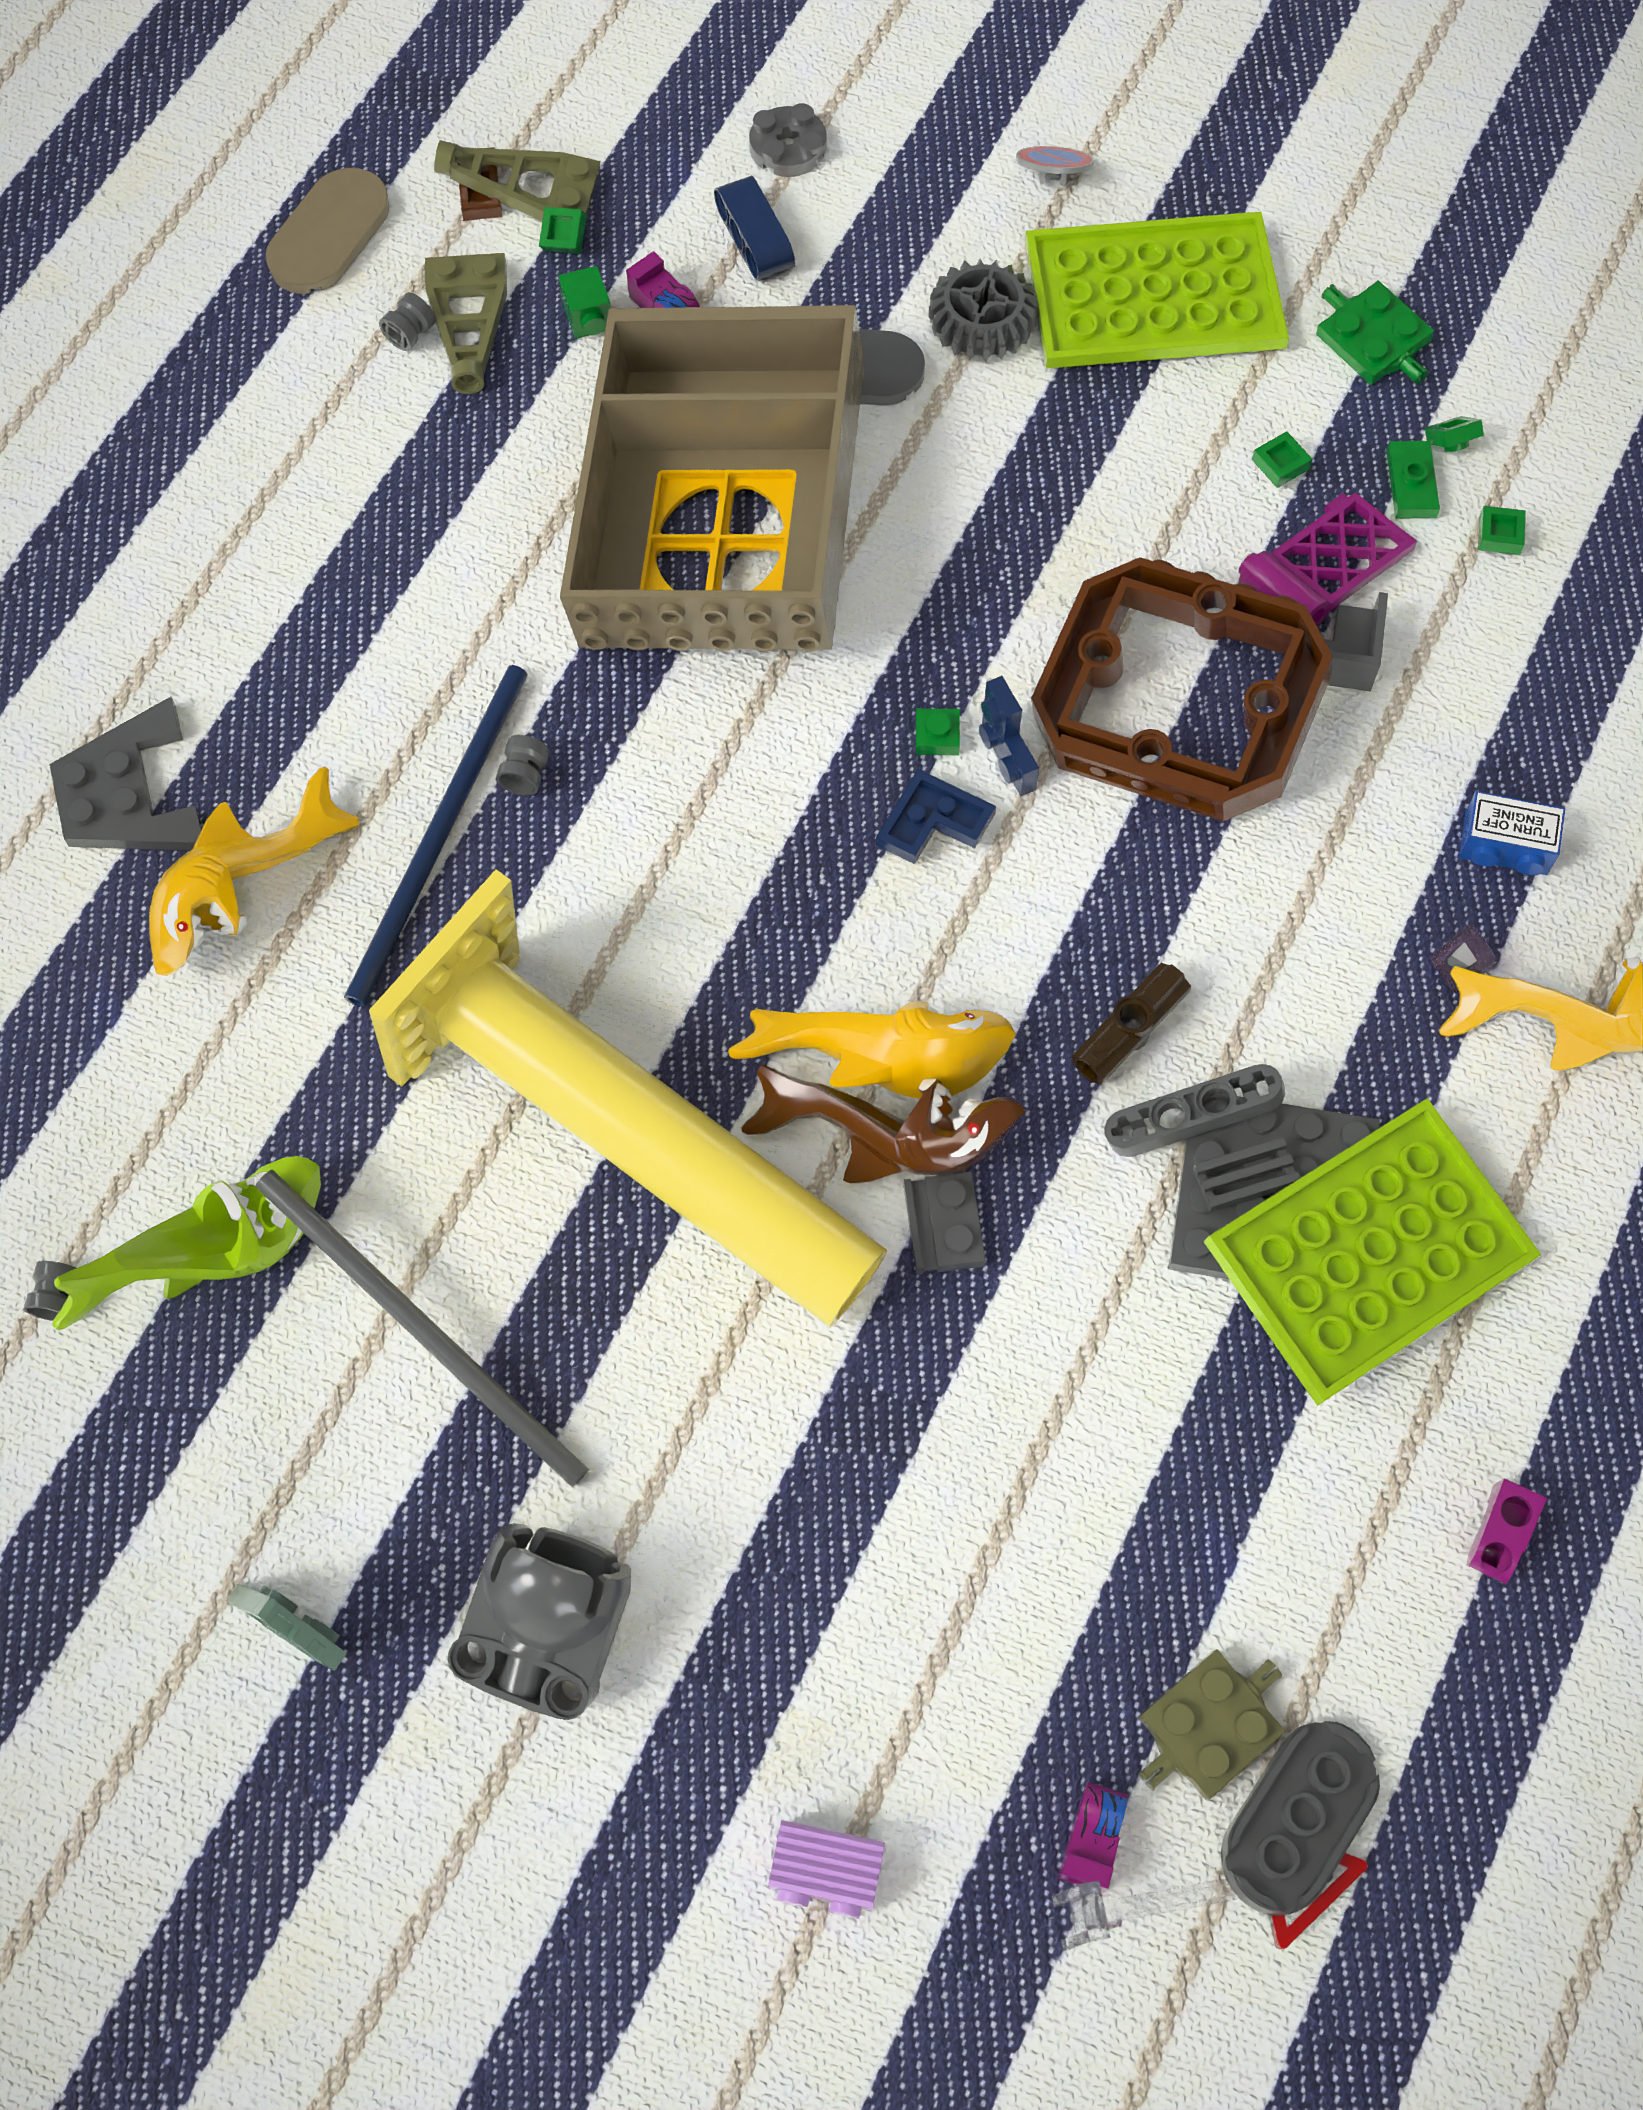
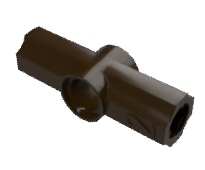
[1071,962,1191,1086]

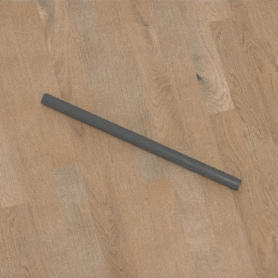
[255,1170,589,1488]

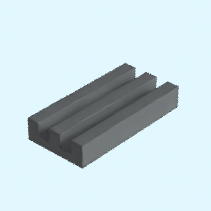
[1193,1137,1301,1212]

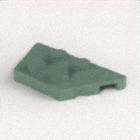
[226,1584,347,1671]

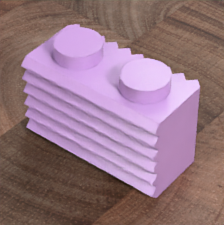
[768,1820,885,1919]

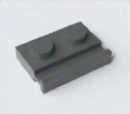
[903,1172,986,1275]

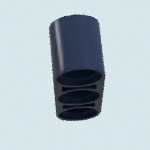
[714,175,795,280]

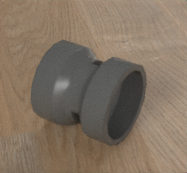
[379,292,436,351]
[495,735,550,796]
[23,1261,76,1321]

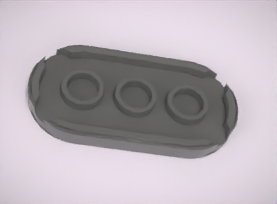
[859,329,925,405]
[1221,1721,1380,1916]

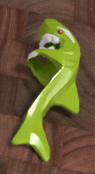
[52,1156,321,1330]

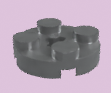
[749,103,827,177]

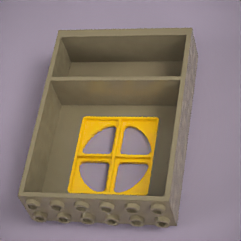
[560,305,865,652]

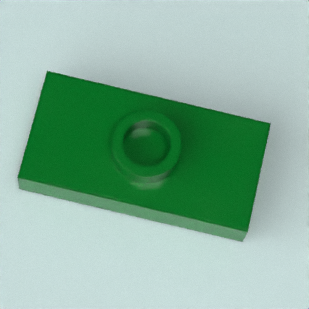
[1386,441,1440,519]

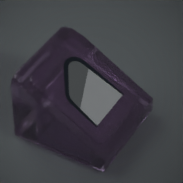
[1431,924,1498,993]

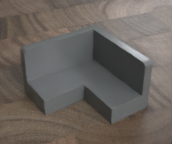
[1324,592,1388,692]

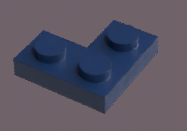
[979,676,1039,797]
[876,769,996,864]

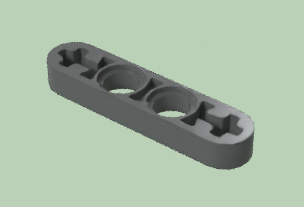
[1104,1064,1286,1157]

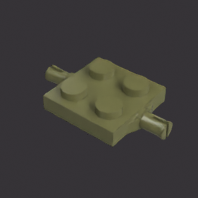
[1138,1649,1286,1800]

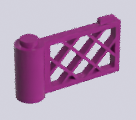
[1238,493,1417,627]

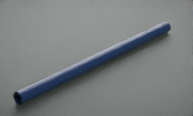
[344,665,528,1007]

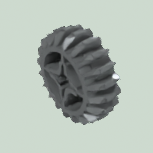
[928,258,1038,362]

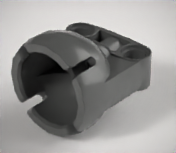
[447,1523,631,1720]

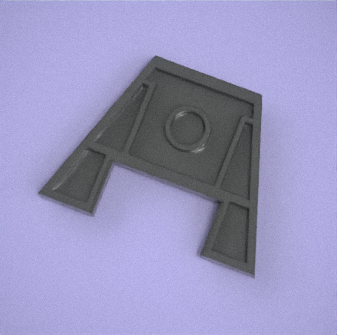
[49,696,202,851]

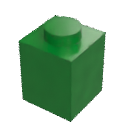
[558,266,611,339]

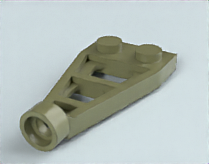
[434,140,601,222]
[425,253,507,394]

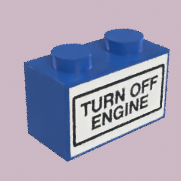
[1459,791,1566,875]

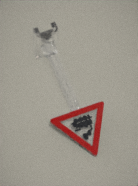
[1052,1853,1368,1951]

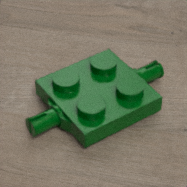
[1316,280,1434,386]

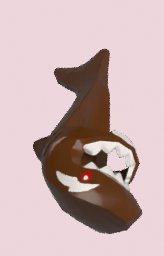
[741,1064,1026,1183]

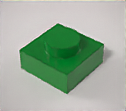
[539,207,587,254]
[1425,416,1484,452]
[1252,431,1313,488]
[1478,506,1526,555]
[916,708,960,756]

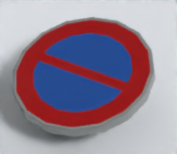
[1015,146,1094,186]

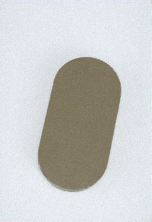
[266,168,389,294]

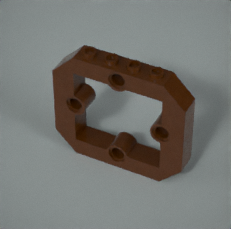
[1031,557,1333,822]

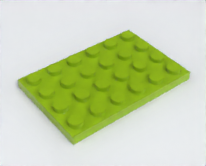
[1025,211,1289,369]
[1203,1098,1542,1406]

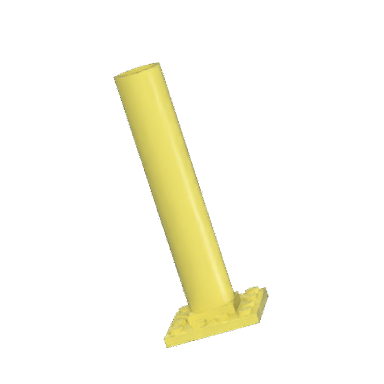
[369,870,888,1328]

